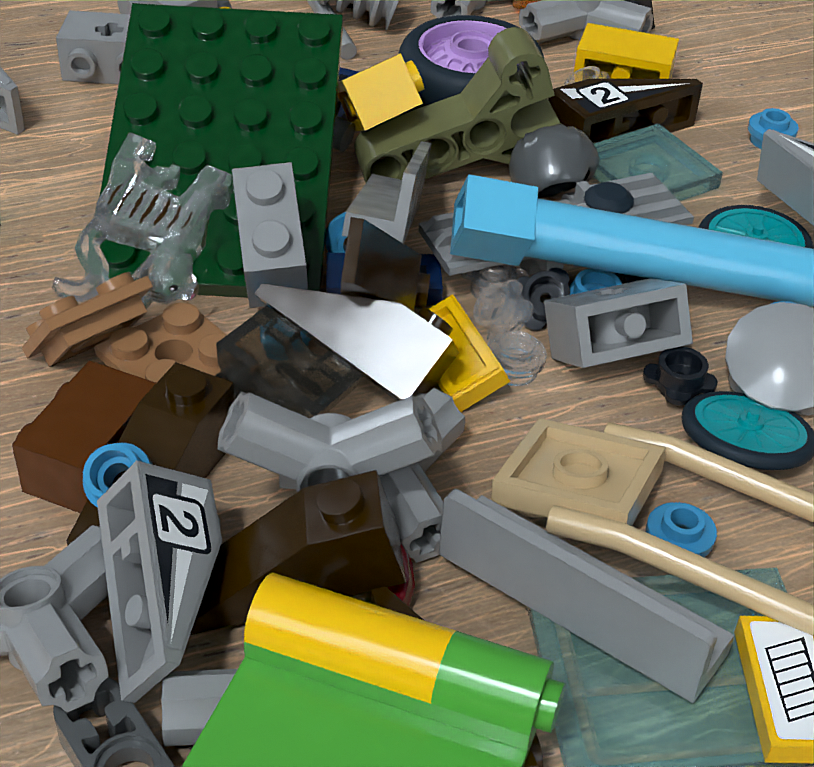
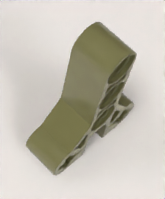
[354,27,561,182]

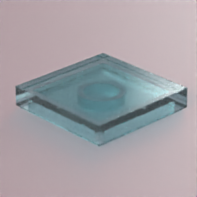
[593,124,723,201]

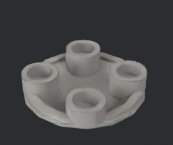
[725,302,814,416]

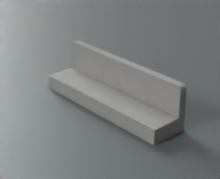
[342,141,432,244]
[439,489,734,703]

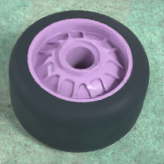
[398,15,545,141]

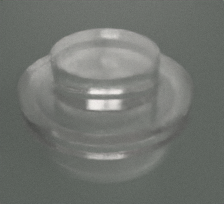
[487,330,547,386]

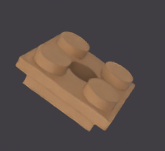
[22,272,153,367]
[95,302,253,383]

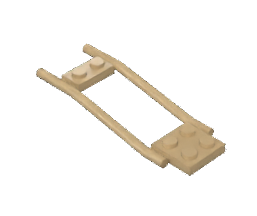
[491,418,814,636]

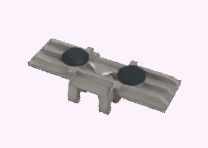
[418,173,694,276]

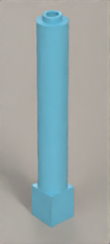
[450,174,814,308]

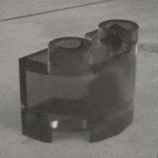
[215,305,364,418]

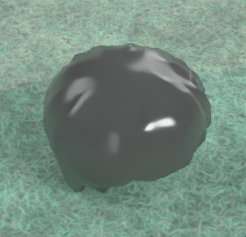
[509,124,600,198]

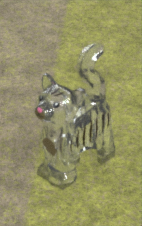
[52,133,234,310]

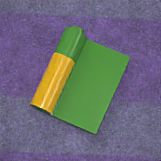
[182,572,566,767]

